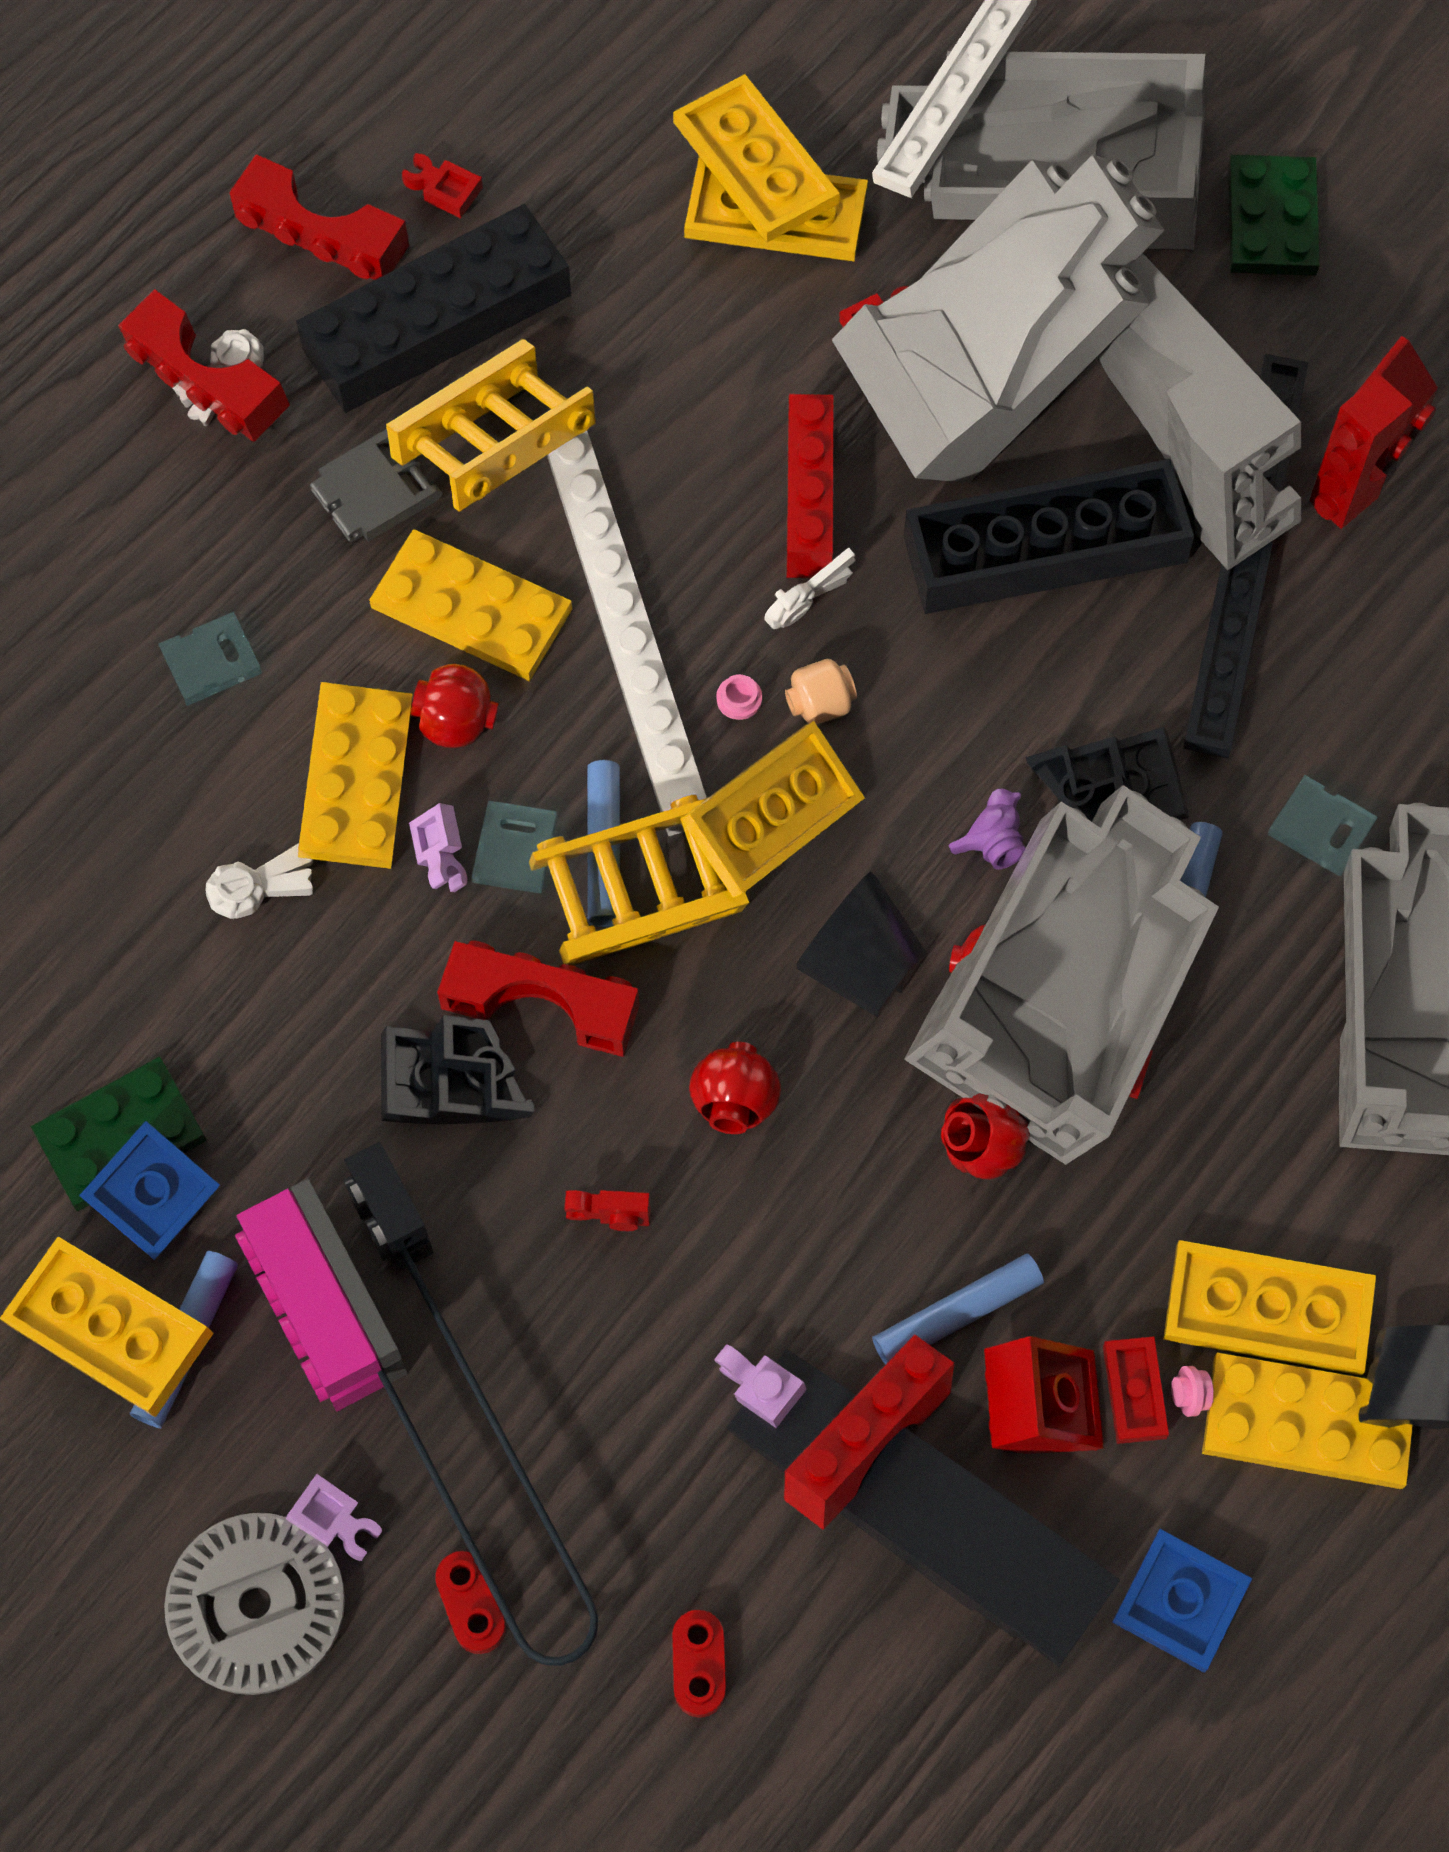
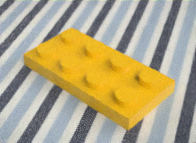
[673,74,840,242]
[684,157,868,262]
[369,529,572,681]
[298,682,413,869]
[680,721,865,898]
[0,1236,214,1418]
[1163,1240,1376,1376]
[1202,1352,1413,1490]

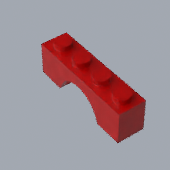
[229,154,409,280]
[118,289,290,442]
[1309,374,1413,529]
[786,394,833,578]
[437,941,640,1057]
[784,1334,954,1530]

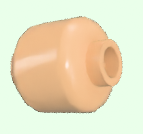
[785,659,857,725]

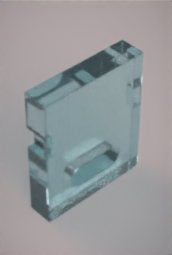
[158,612,262,706]
[1268,775,1378,877]
[472,801,558,894]

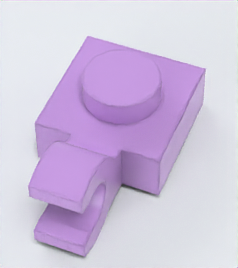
[409,803,467,892]
[714,1344,807,1428]

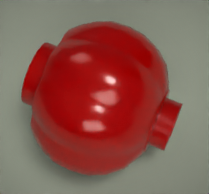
[411,663,499,748]
[689,1042,781,1134]
[940,1093,1030,1180]

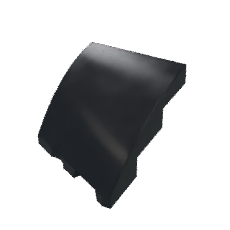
[1026,727,1189,822]
[797,871,927,1017]
[381,1015,534,1124]
[1358,1325,1449,1430]

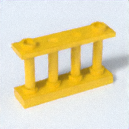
[386,339,596,512]
[529,795,749,966]

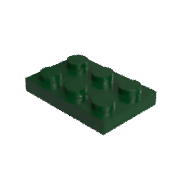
[1228,154,1320,276]
[30,1056,207,1212]

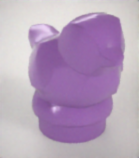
[949,789,1026,870]

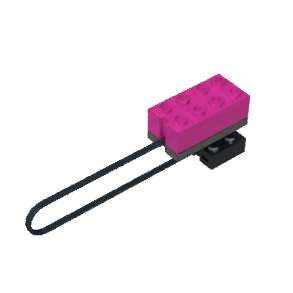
[235,1141,599,1666]

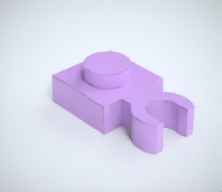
[286,1474,382,1561]

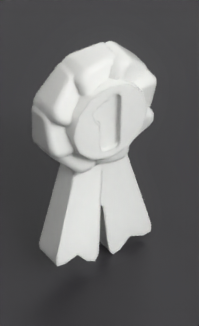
[173,329,264,426]
[764,548,856,629]
[205,843,313,919]

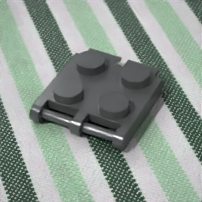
[310,429,442,542]

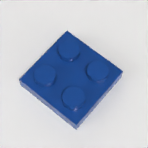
[79,1121,220,1260]
[1112,1529,1252,1673]

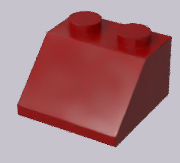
[1355,336,1438,471]
[984,1336,1103,1454]

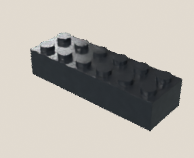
[296,203,571,413]
[904,459,1194,614]

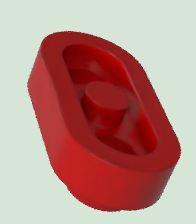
[436,1551,506,1654]
[672,1610,726,1718]

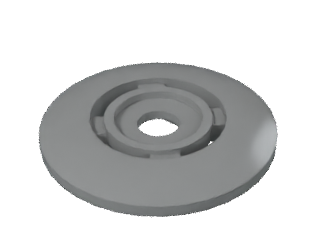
[164,1513,345,1695]

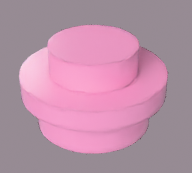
[716,674,762,720]
[1171,1366,1213,1417]

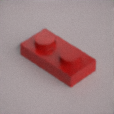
[1103,1337,1169,1444]

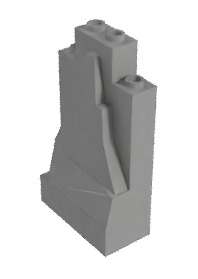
[877,51,1206,250]
[832,155,1165,483]
[1098,253,1301,570]
[904,785,1219,1165]
[1339,803,1449,1155]

